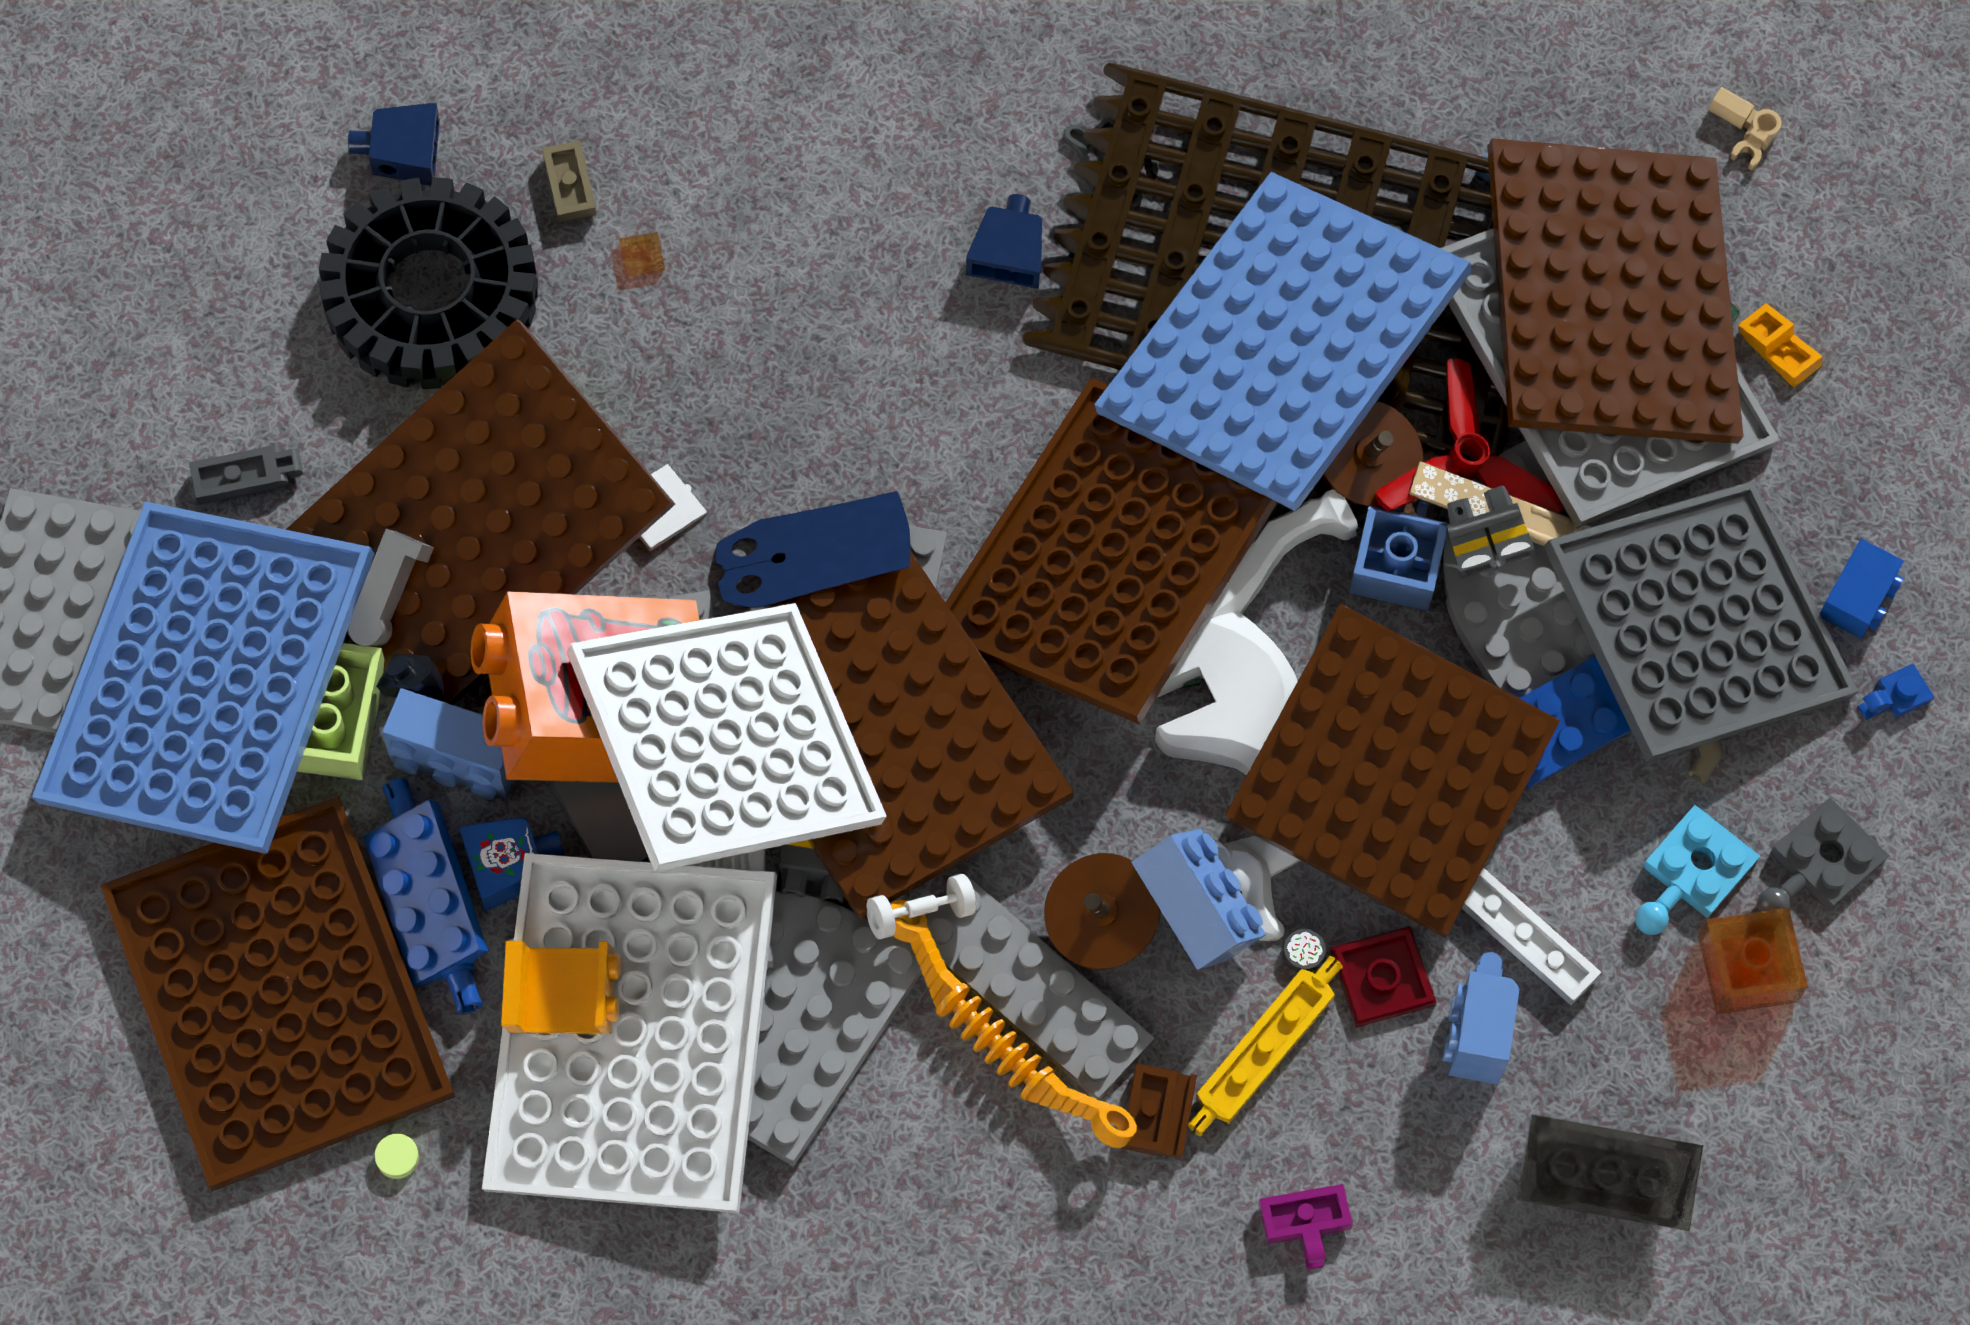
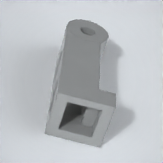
[348,529,434,647]

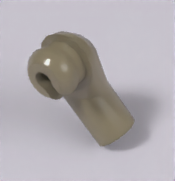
[1688,740,1723,784]

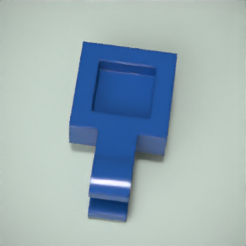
[1858,663,1934,720]

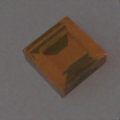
[619,232,665,277]

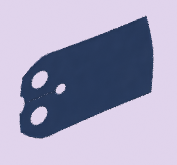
[716,491,910,608]

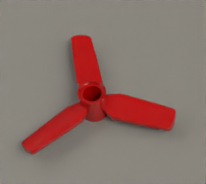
[1375,359,1564,514]

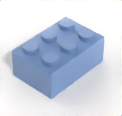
[382,688,514,800]
[1131,828,1266,970]

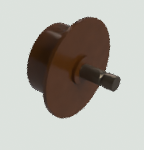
[1322,401,1423,507]
[1044,853,1161,970]

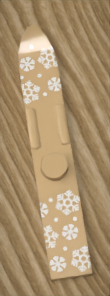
[1409,461,1591,546]

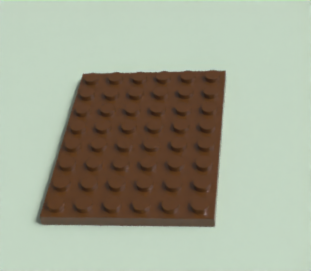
[1487,138,1744,444]
[285,319,676,705]
[946,378,1278,725]
[768,551,1074,920]
[100,796,455,1192]

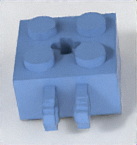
[1349,499,1448,611]
[1442,951,1520,1084]

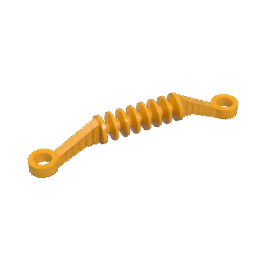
[891,900,1137,1148]

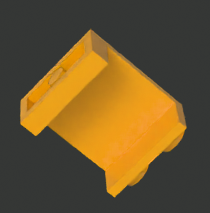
[501,941,621,1034]

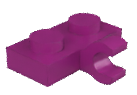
[1258,1184,1353,1270]

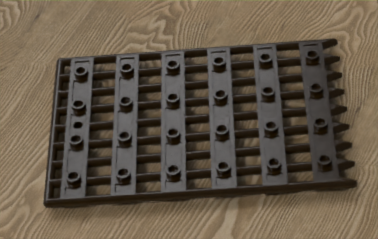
[1022,63,1509,461]

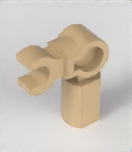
[1708,87,1781,171]

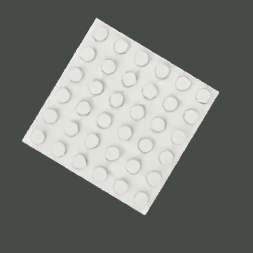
[567,603,887,872]

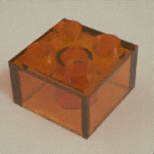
[1698,908,1808,1015]

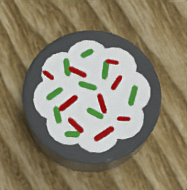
[1283,929,1326,972]

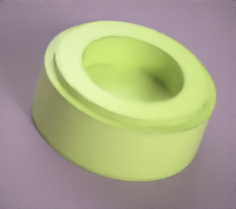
[375,1134,419,1179]

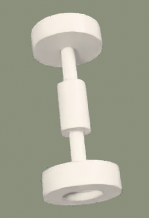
[866,874,976,939]

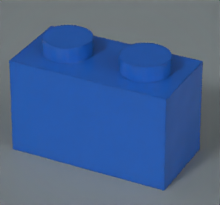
[1820,538,1904,639]

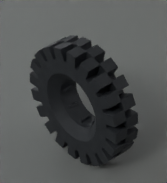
[318,177,538,389]

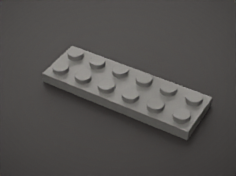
[926,876,1155,1100]

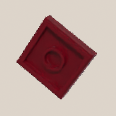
[1330,926,1437,1028]

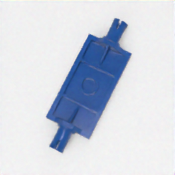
[1519,656,1632,791]
[363,778,489,1015]

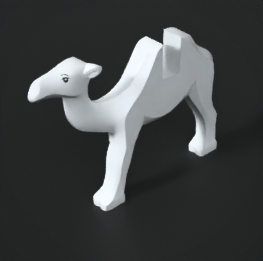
[1155,489,1358,941]

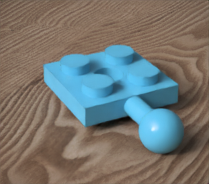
[1635,805,1760,935]

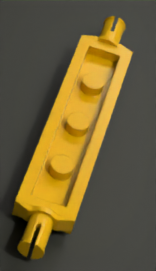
[1188,956,1343,1136]

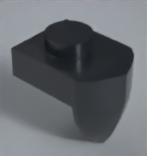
[376,654,444,702]

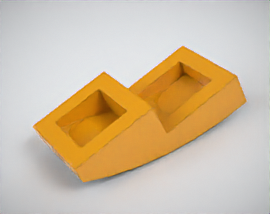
[1738,303,1823,388]

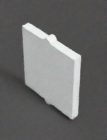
[639,464,707,551]

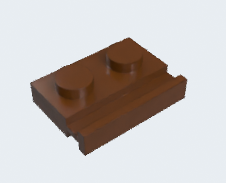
[1120,1063,1197,1160]

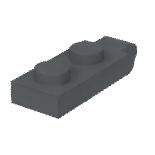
[189,445,303,505]

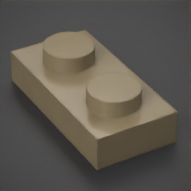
[542,140,597,223]

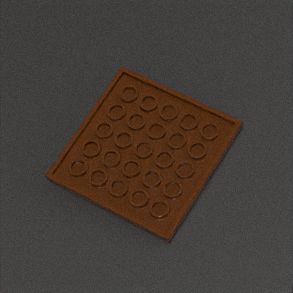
[1223,603,1561,938]

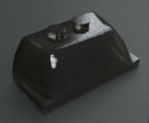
[1516,1114,1703,1231]

